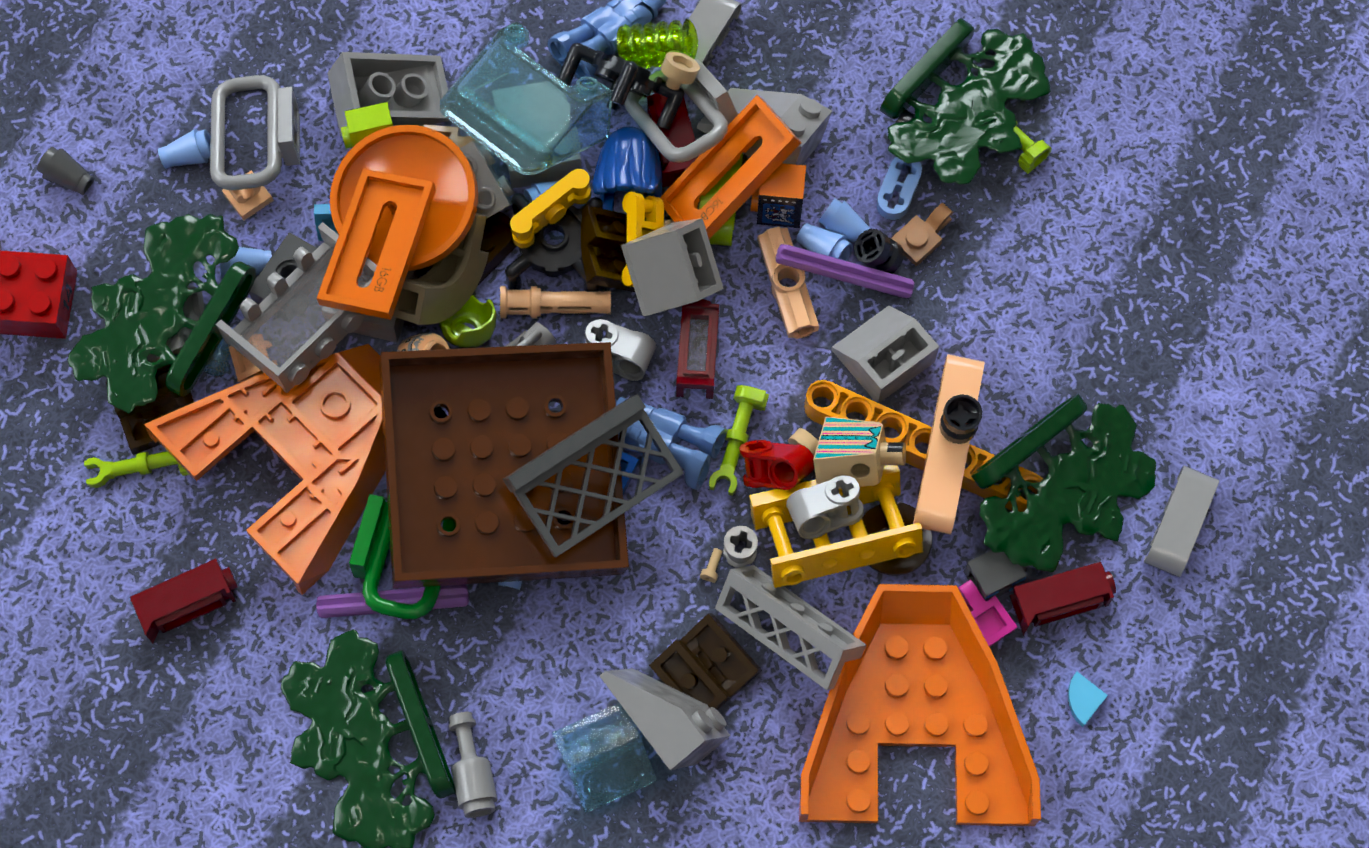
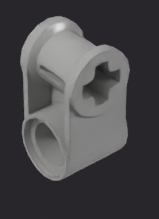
[585,319,656,381]
[786,475,864,539]

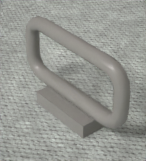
[624,58,738,163]
[210,75,300,190]

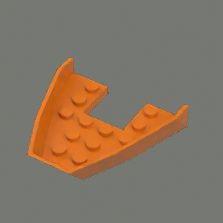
[144,344,386,595]
[799,584,1041,826]

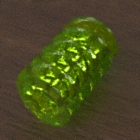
[616,19,698,69]

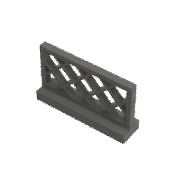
[502,394,684,557]

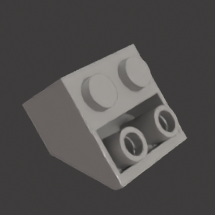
[621,218,724,316]
[831,306,939,403]

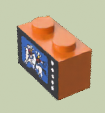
[751,163,806,228]

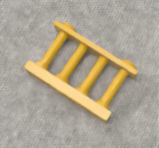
[749,465,923,588]

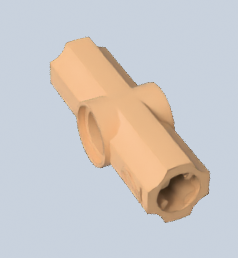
[757,226,819,339]

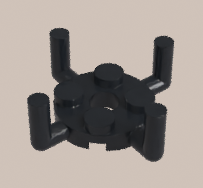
[556,43,684,130]
[505,193,603,292]

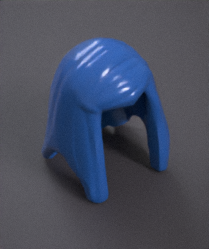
[592,127,663,211]

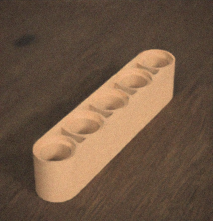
[913,354,985,535]

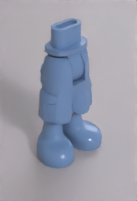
[548,0,666,85]
[615,397,727,490]

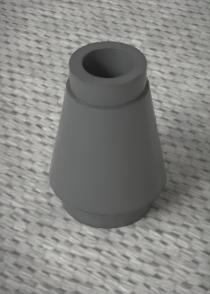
[37,147,94,195]

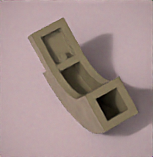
[393,213,489,325]

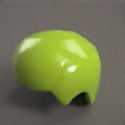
[439,295,496,348]

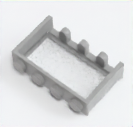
[216,222,377,393]

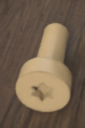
[700,548,723,583]

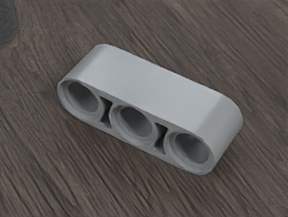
[667,0,742,68]
[1144,465,1219,577]

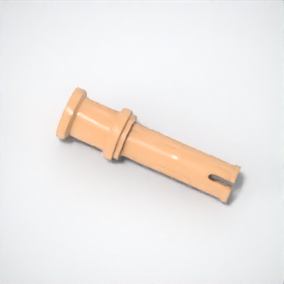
[500,286,611,319]

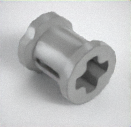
[723,526,758,568]

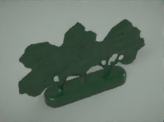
[880,18,1051,184]
[67,214,256,413]
[971,393,1156,572]
[281,629,456,848]

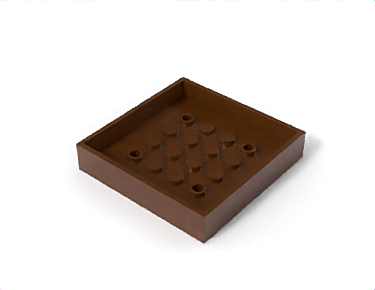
[379,342,629,589]

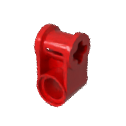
[739,440,814,490]

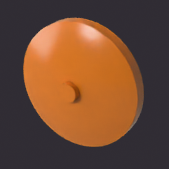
[330,125,478,271]

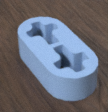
[876,157,922,220]

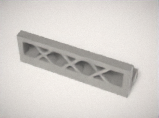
[715,565,866,690]

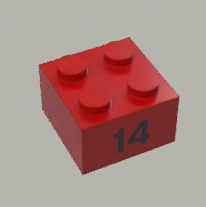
[0,250,77,339]

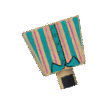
[813,417,906,489]

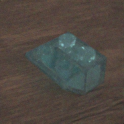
[552,703,657,813]

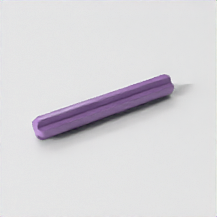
[776,244,914,298]
[316,584,469,618]

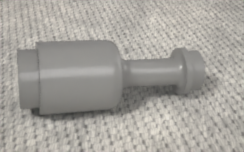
[448,712,498,818]

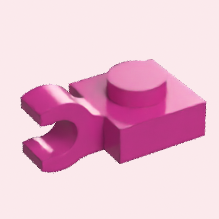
[958,579,1018,647]

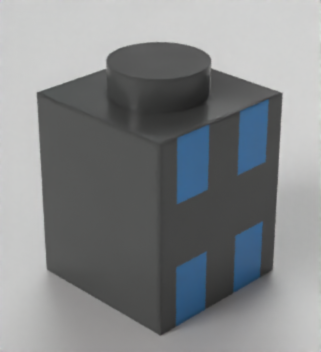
[964,550,1027,601]

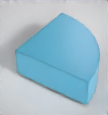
[1068,671,1108,727]

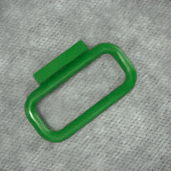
[349,494,456,619]

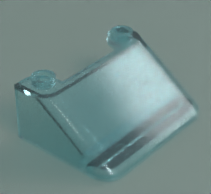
[440,22,613,175]

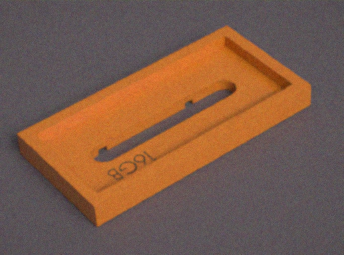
[660,95,802,239]
[316,168,436,320]

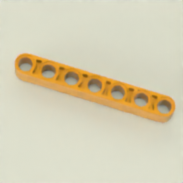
[804,380,1043,512]

